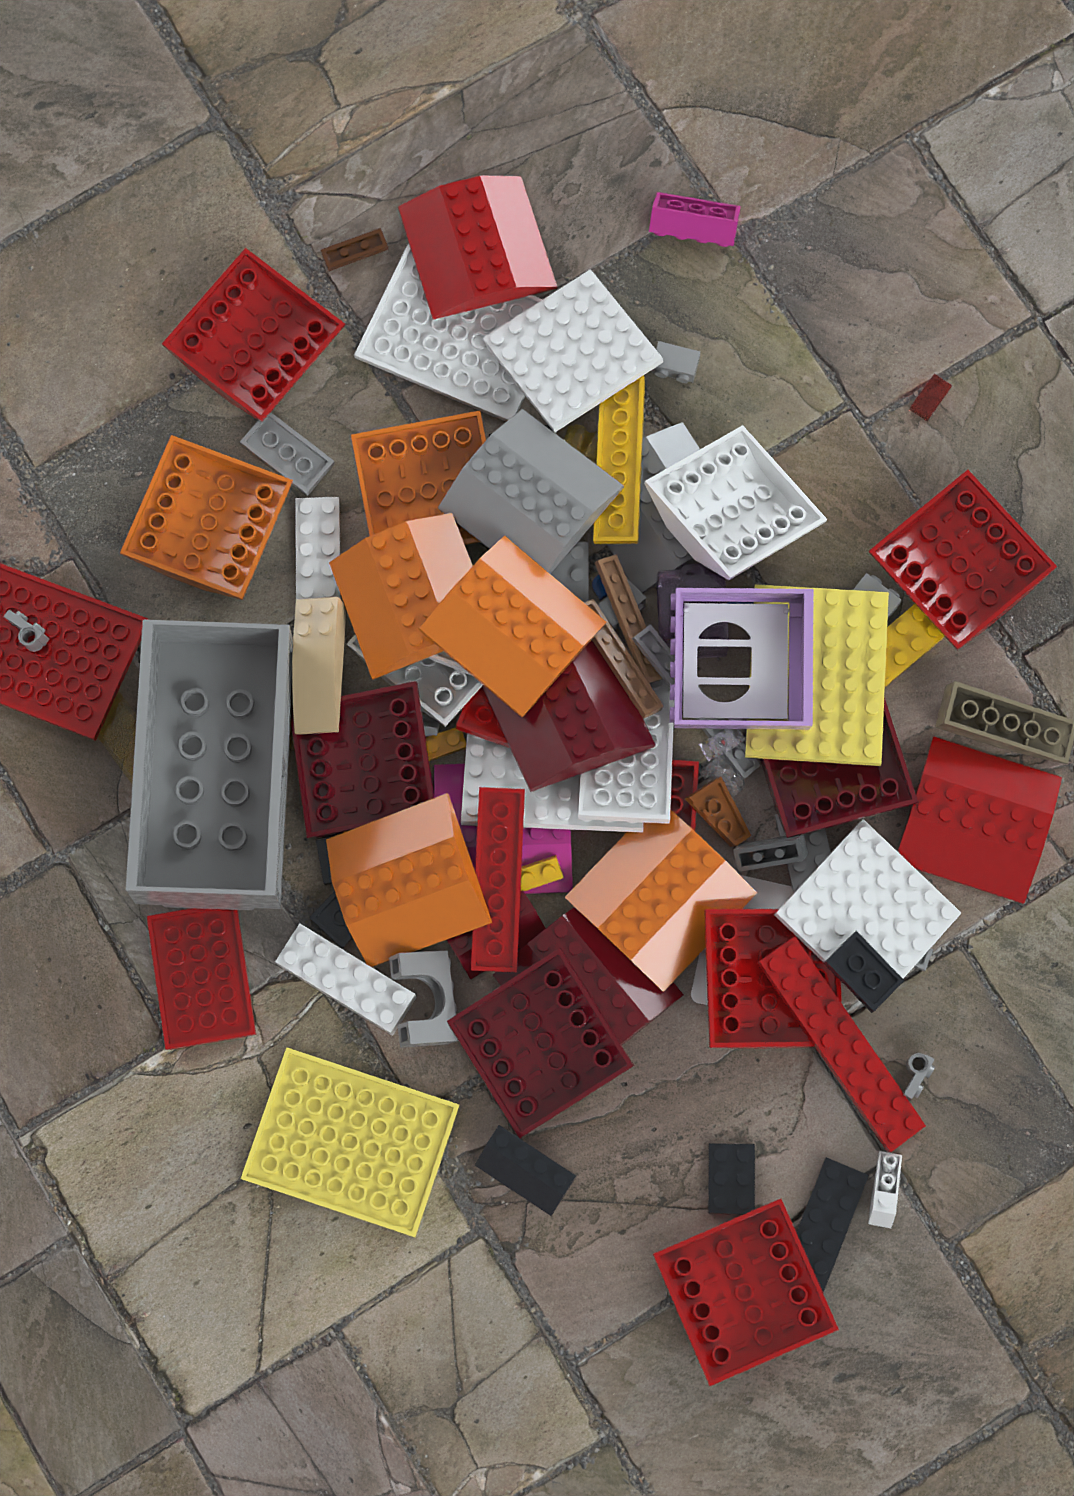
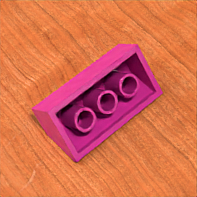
[649,192,741,247]

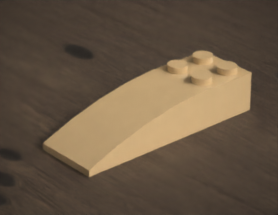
[292,597,347,734]

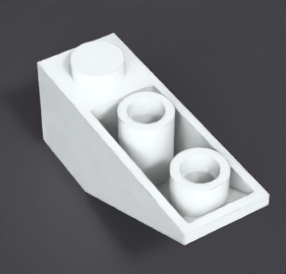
[868,1151,902,1228]

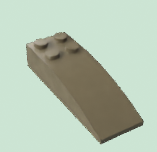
[935,681,1074,764]

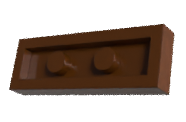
[321,228,389,272]

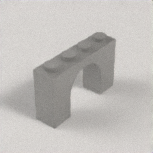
[389,951,459,1048]

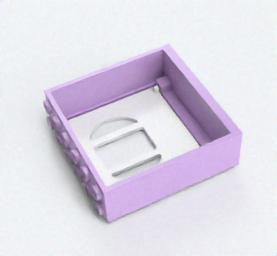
[670,588,813,730]

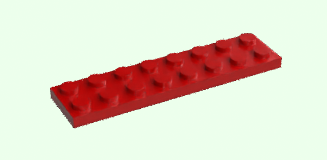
[471,787,525,972]

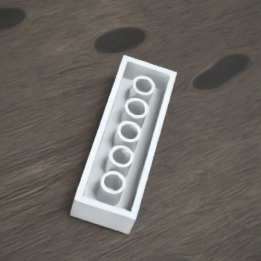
[275,923,417,1036]

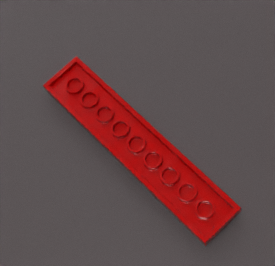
[757,936,926,1153]

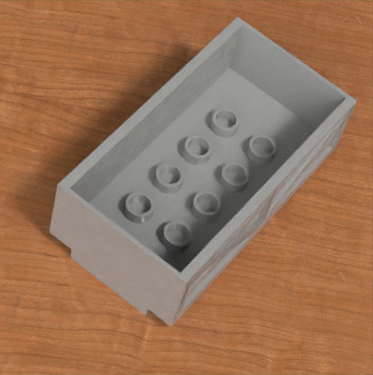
[126,620,293,910]

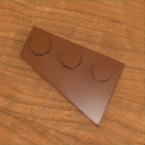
[685,777,752,847]

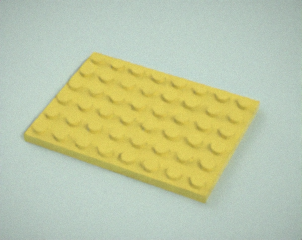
[745,584,889,766]
[241,1047,460,1238]

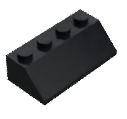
[475,1125,576,1216]

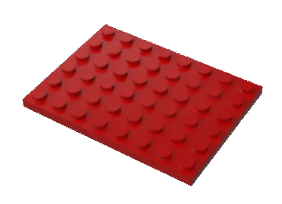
[0,563,149,741]

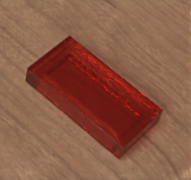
[909,374,952,422]

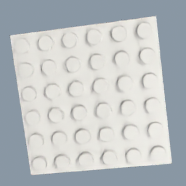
[483,269,663,433]
[774,819,961,978]

